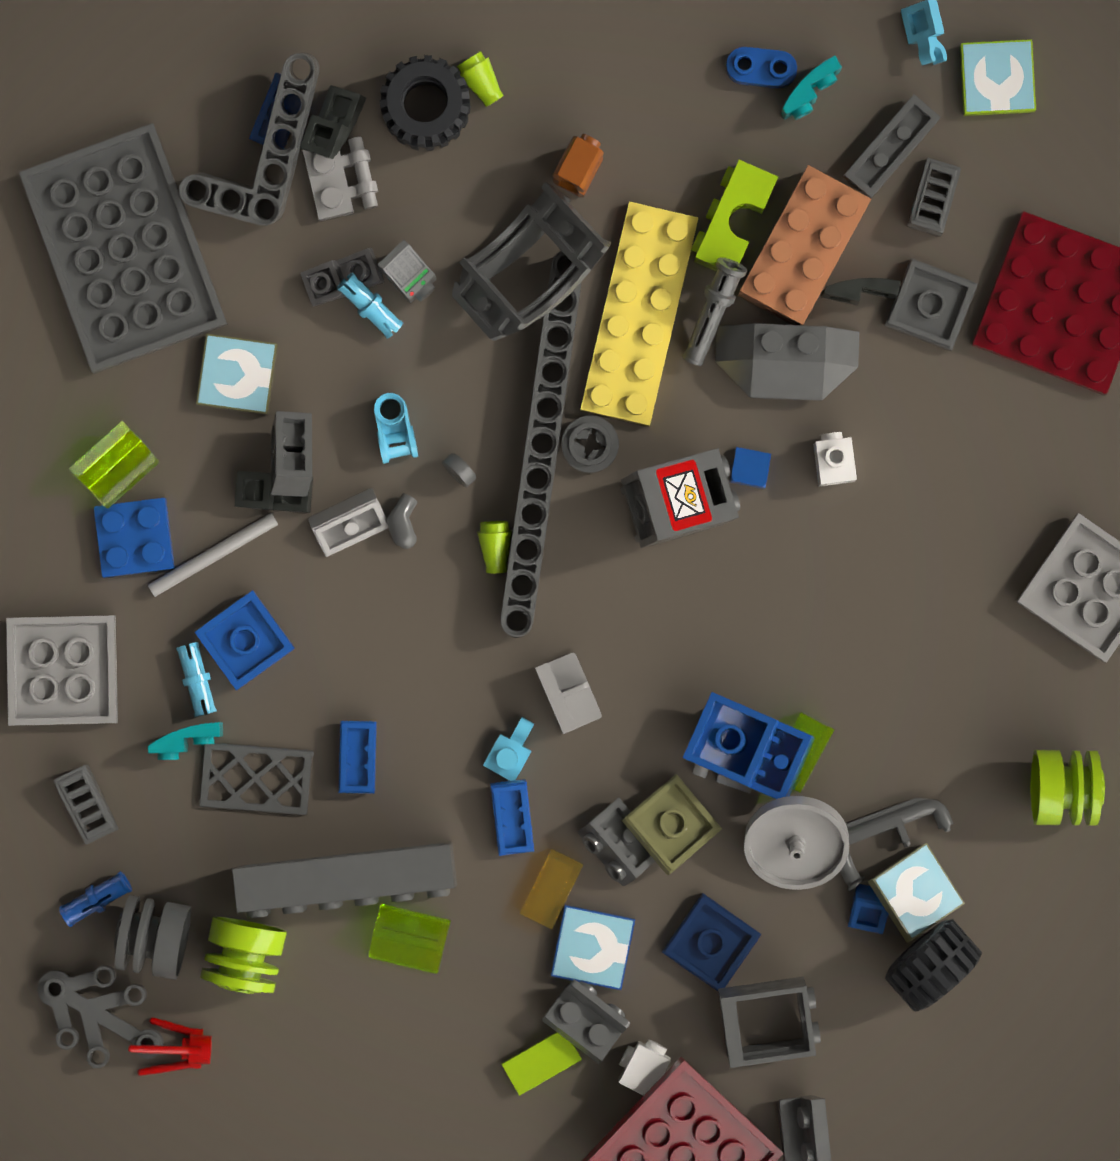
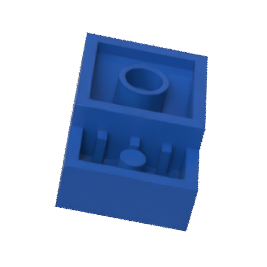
[683,692,815,799]

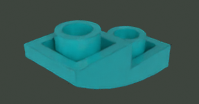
[781,55,842,120]
[148,722,223,760]

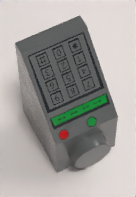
[378,240,437,303]

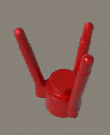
[128,1017,212,1076]

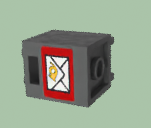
[620,448,740,548]

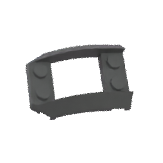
[452,182,611,341]

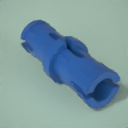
[59,871,132,927]

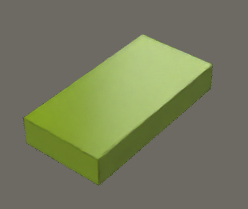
[502,1032,582,1096]

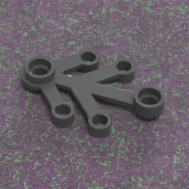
[37,965,164,1068]

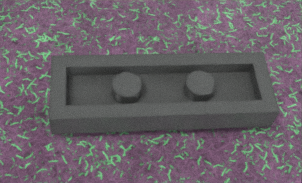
[843,94,941,198]

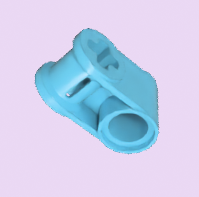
[374,393,419,464]

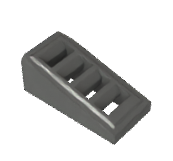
[907,158,961,237]
[53,765,119,845]

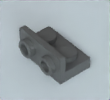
[578,798,655,886]
[541,979,631,1064]
[777,1095,831,1161]

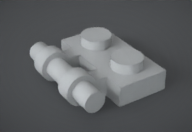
[303,137,378,221]

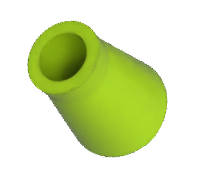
[457,51,504,107]
[477,521,513,574]

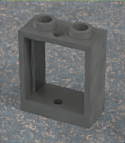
[718,976,821,1068]

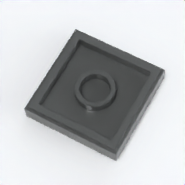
[884,258,978,351]

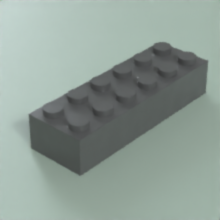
[232,842,457,918]

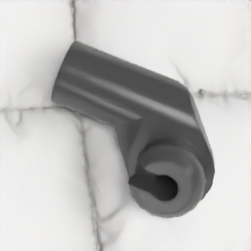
[387,493,418,549]

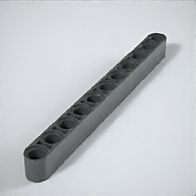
[501,251,582,638]

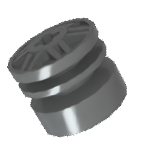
[114,895,192,980]

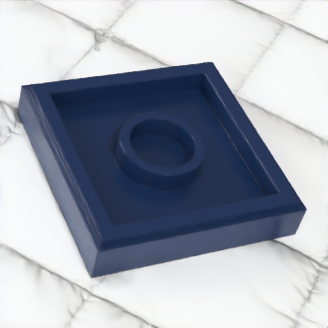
[661,893,762,991]

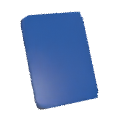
[730,447,771,489]
[848,884,888,934]

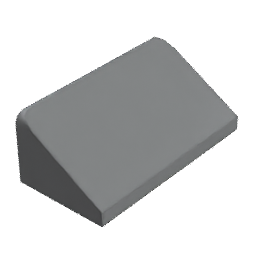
[308,488,388,557]

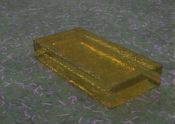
[520,848,584,929]

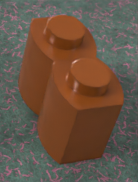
[553,134,604,198]

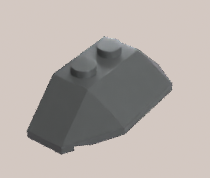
[715,324,860,401]

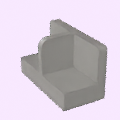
[535,652,602,734]

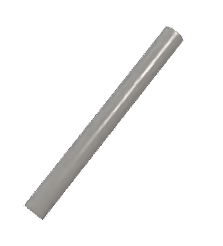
[148,513,278,597]

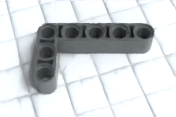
[179,52,320,226]

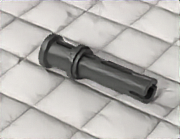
[682,258,747,366]

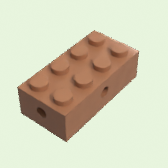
[738,165,871,326]

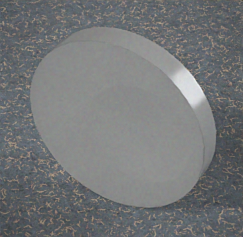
[744,796,849,890]

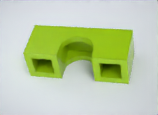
[691,160,778,271]

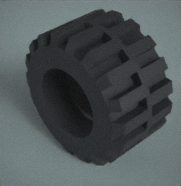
[380,55,471,151]
[885,919,982,1012]

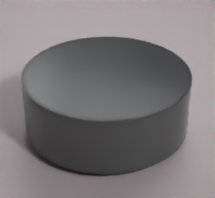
[442,453,476,488]

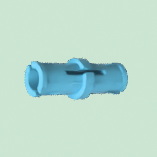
[337,272,403,339]
[176,642,217,717]

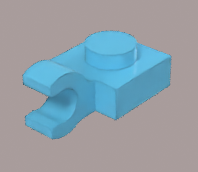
[901,0,947,65]
[483,717,535,781]

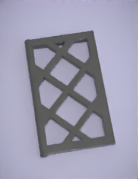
[200,743,314,815]

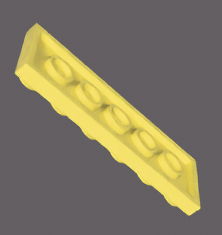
[580,201,698,427]

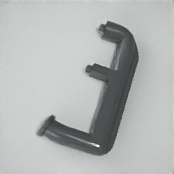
[840,798,954,891]

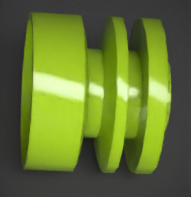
[1030,750,1105,825]
[200,916,287,994]

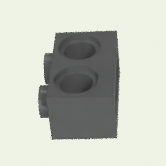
[271,411,312,497]

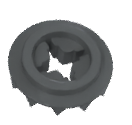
[562,416,619,473]

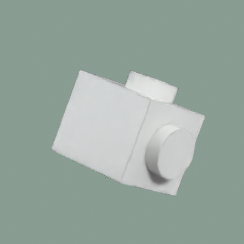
[813,432,857,487]
[618,1039,671,1096]

